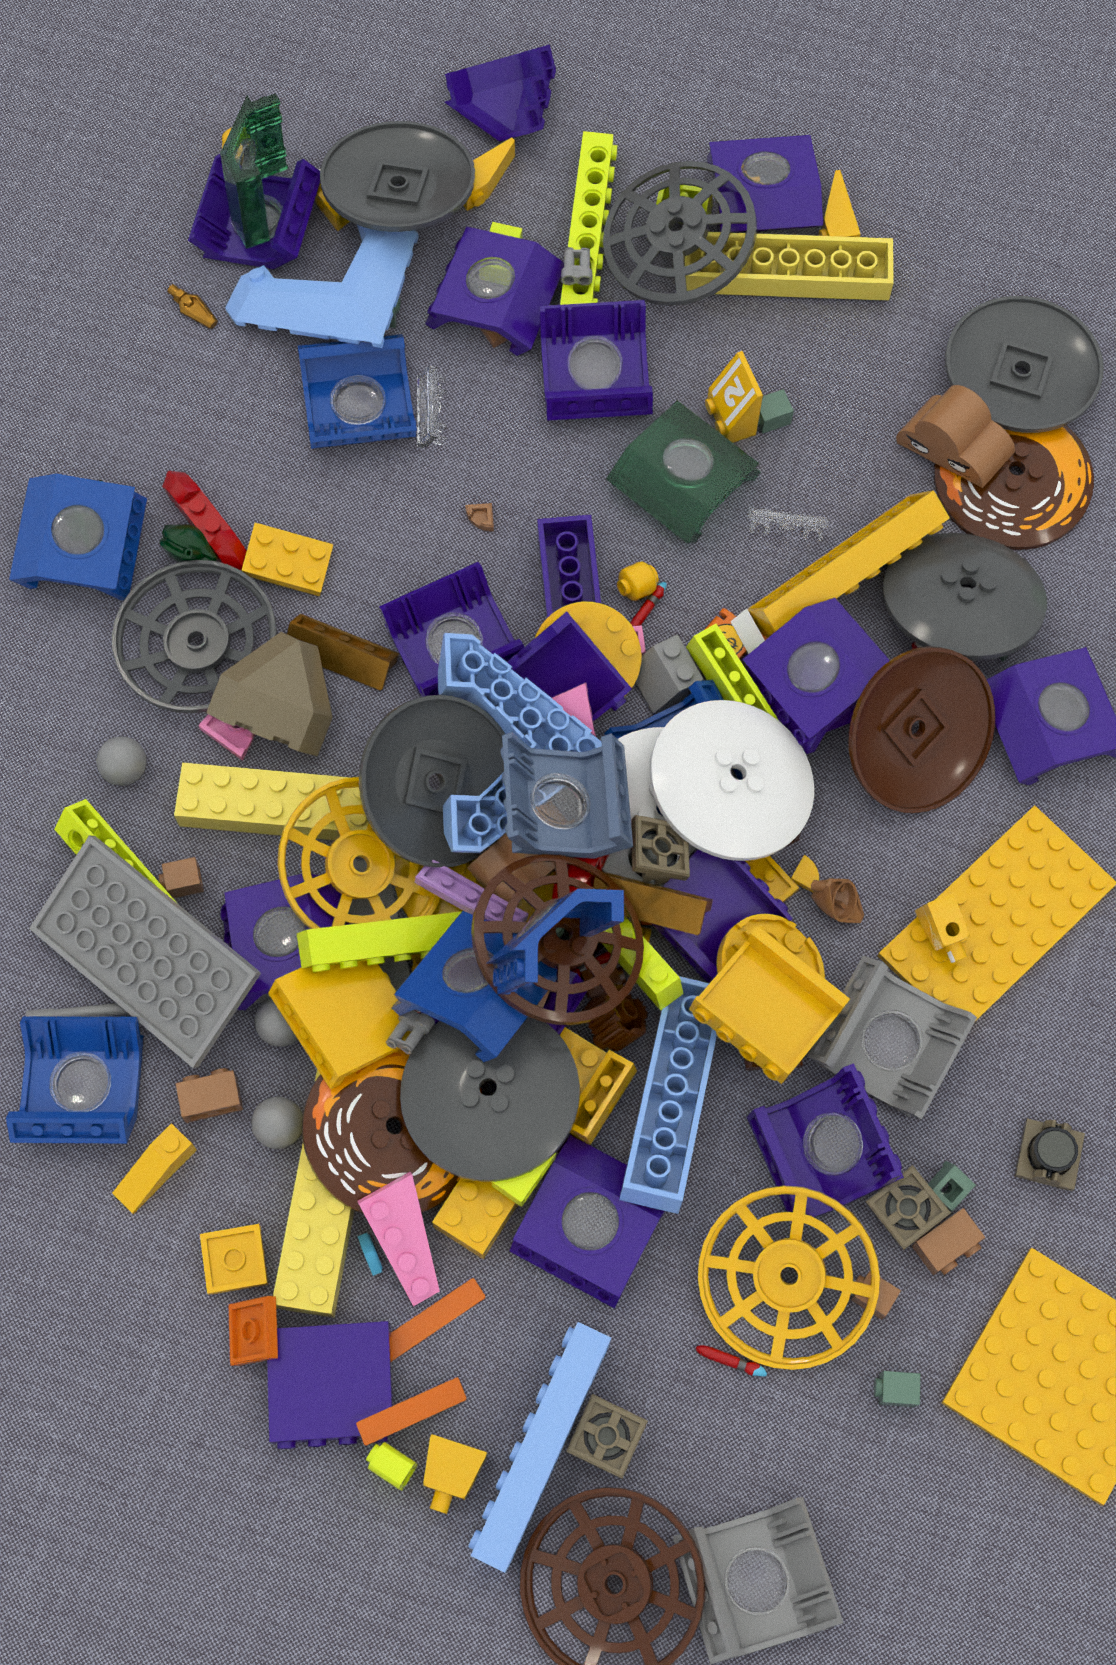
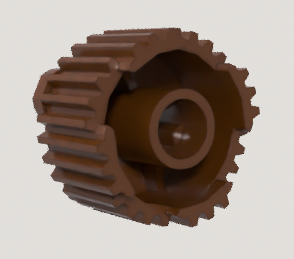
[582,983,649,1051]

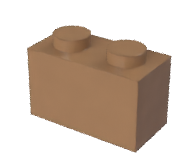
[175,1068,243,1123]
[912,1208,986,1276]

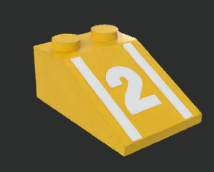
[705,351,763,445]

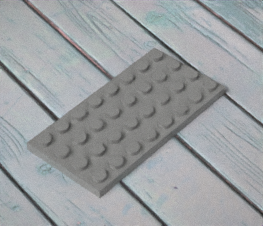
[29,835,261,1068]

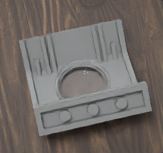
[807,956,977,1120]
[673,1497,843,1664]

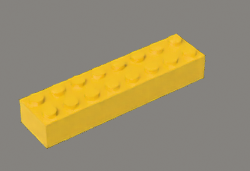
[748,490,950,638]
[432,1027,607,1259]

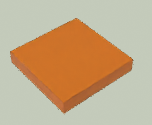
[228,1296,278,1366]

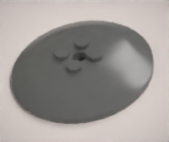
[320,121,475,232]
[945,296,1104,433]
[882,533,1047,660]
[359,695,505,867]
[400,1017,580,1182]

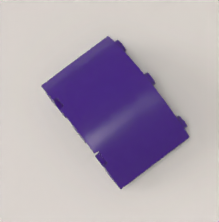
[507,611,632,721]

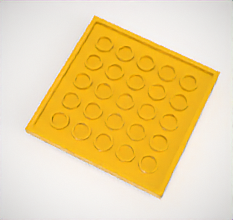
[941,1248,1116,1506]

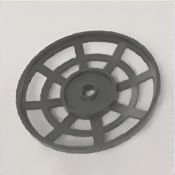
[603,161,757,306]
[112,560,277,714]

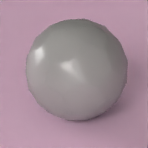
[96,736,147,786]
[254,997,298,1047]
[251,1096,303,1149]

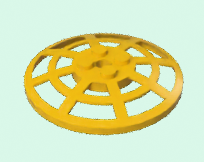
[278,777,441,929]
[698,1185,880,1370]

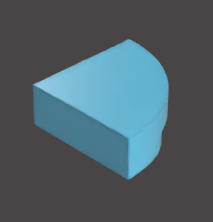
[357,1233,383,1276]

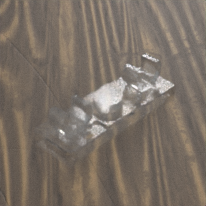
[417,365,447,449]
[747,507,829,542]

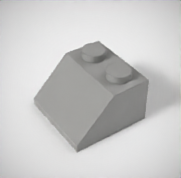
[635,634,704,715]

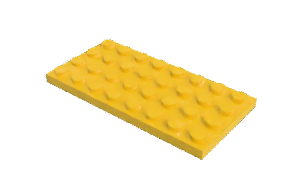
[878,805,1116,1023]

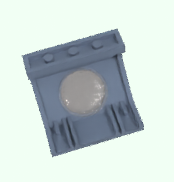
[501,732,633,859]

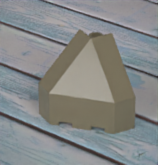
[206,632,333,756]

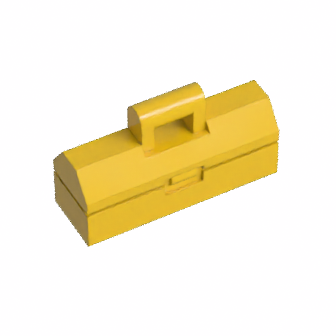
[570,1050,637,1145]

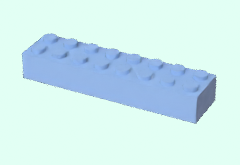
[619,976,717,1214]
[468,1322,611,1573]

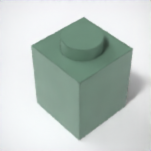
[758,389,794,434]
[874,1371,920,1407]

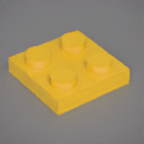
[200,1224,268,1295]

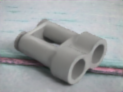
[561,247,592,286]
[386,1010,435,1054]

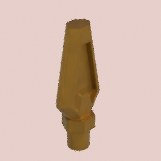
[167,284,218,329]

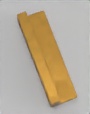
[287,614,399,690]
[593,871,713,935]

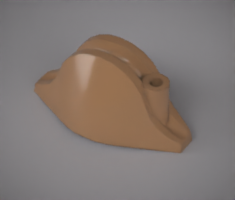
[811,878,864,923]

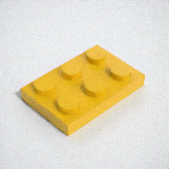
[242,522,333,596]

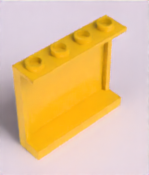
[689,925,850,1084]
[268,960,411,1089]

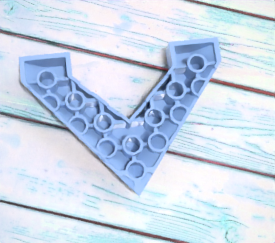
[225,225,419,348]
[438,633,602,853]

